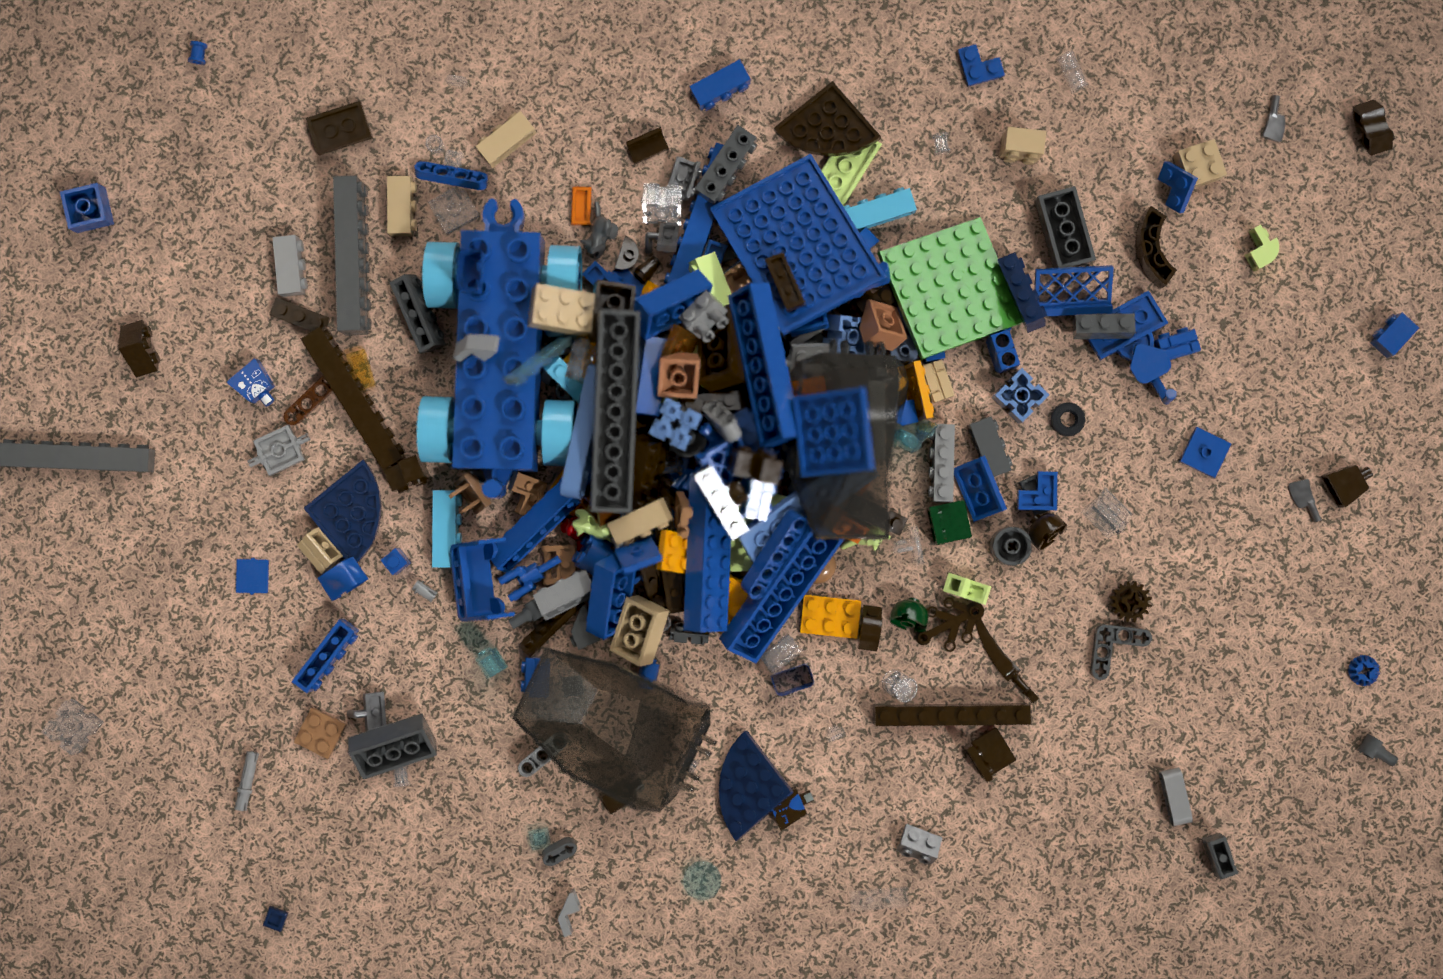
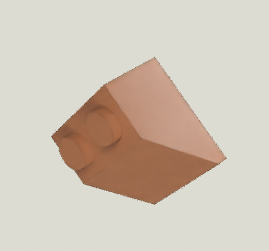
[859,299,907,351]
[657,353,700,398]

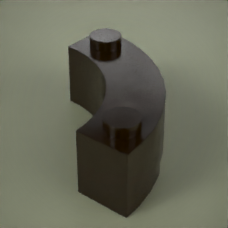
[1135,206,1177,289]

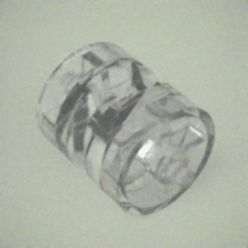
[882,670,918,702]

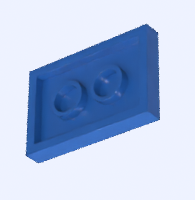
[954,455,1007,522]

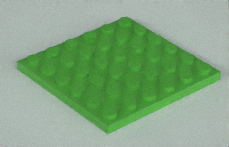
[877,217,1023,360]

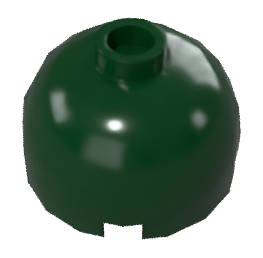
[889,597,929,632]

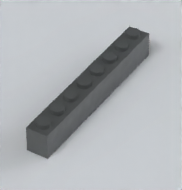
[0,439,155,472]

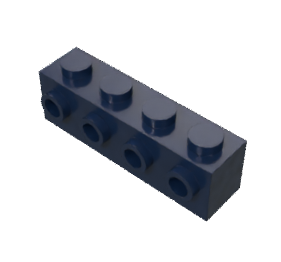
[997,252,1047,333]
[733,406,785,480]

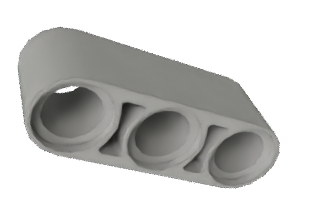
[702,401,742,442]
[518,733,567,777]
[1159,767,1193,826]

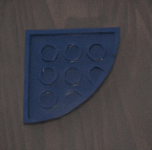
[304,460,382,563]
[719,731,794,841]

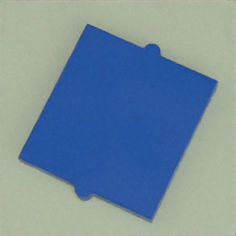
[236,557,269,595]

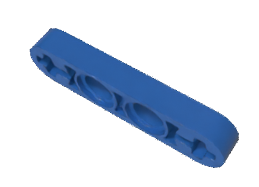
[414,161,488,190]

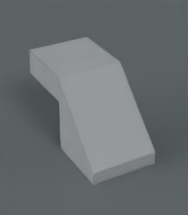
[453,334,499,362]
[558,888,581,937]

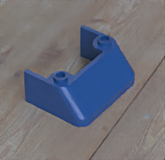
[450,537,515,622]

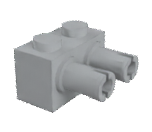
[679,290,728,342]

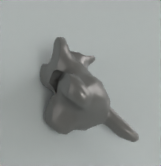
[580,201,618,258]

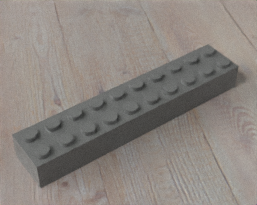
[589,309,640,513]

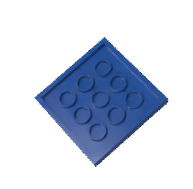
[792,387,875,477]

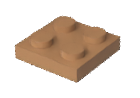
[294,707,347,759]

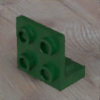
[926,500,972,545]

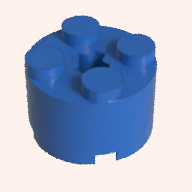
[572,534,614,576]

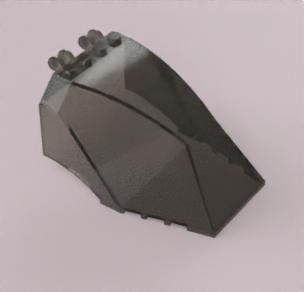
[781,339,909,540]
[512,648,718,812]

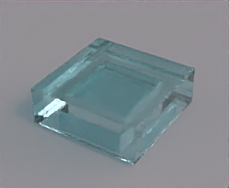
[529,827,551,850]

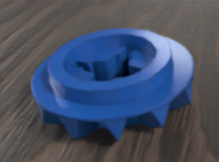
[1348,655,1380,686]

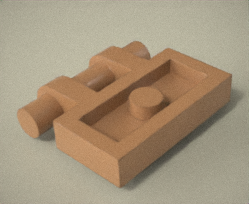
[674,491,693,538]

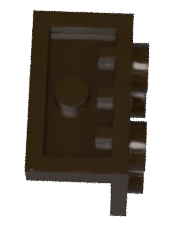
[963,727,1016,783]

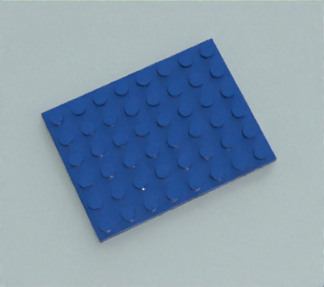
[710,154,887,336]

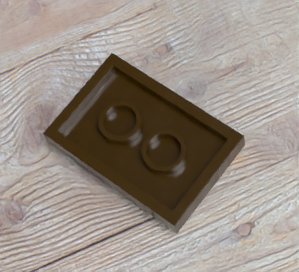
[306,101,373,156]

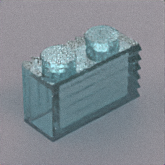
[475,647,508,679]

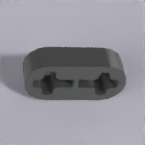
[541,837,577,866]

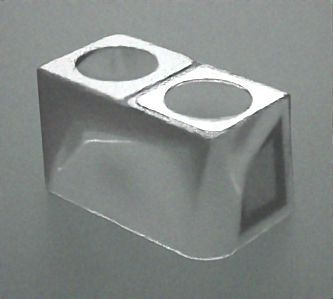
[760,633,803,675]

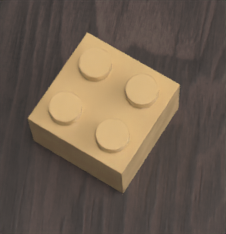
[999,127,1047,165]
[1173,139,1227,188]

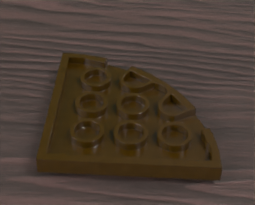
[773,81,881,156]

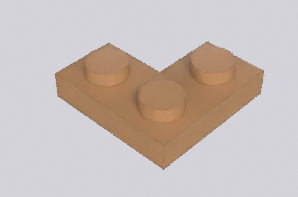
[507,471,547,515]

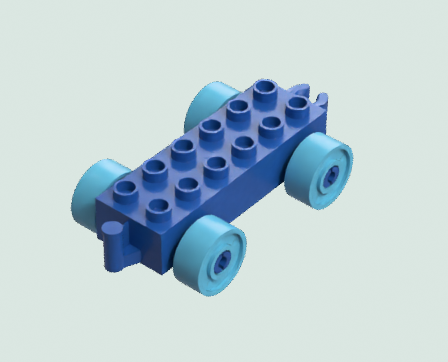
[417,198,583,499]

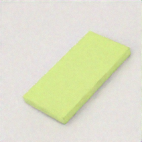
[821,141,882,206]

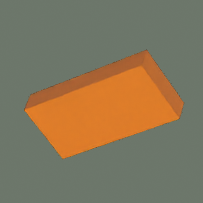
[571,186,592,226]

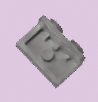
[665,156,702,201]
[896,824,943,864]

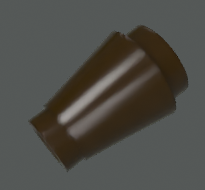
[633,256,661,284]

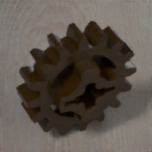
[1109,581,1152,622]

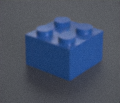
[60,183,114,233]

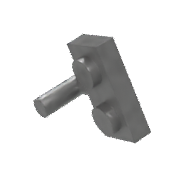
[645,223,679,254]
[347,692,386,732]

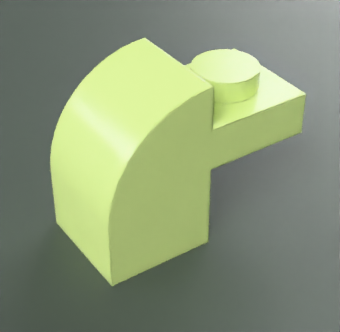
[1244,225,1279,272]
[943,573,991,605]

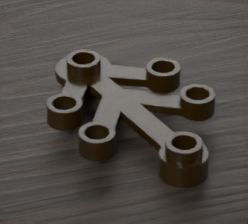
[915,597,984,652]

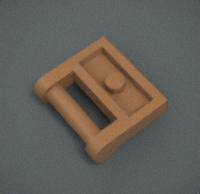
[541,545,577,584]

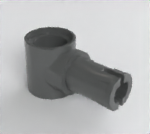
[508,599,543,629]
[1357,734,1398,767]

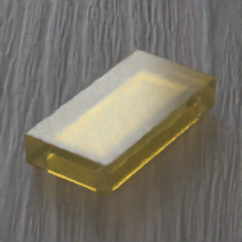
[346,349,376,390]

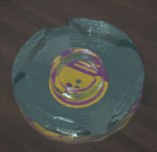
[683,861,722,900]

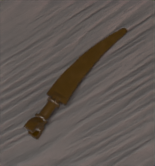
[973,610,1039,703]

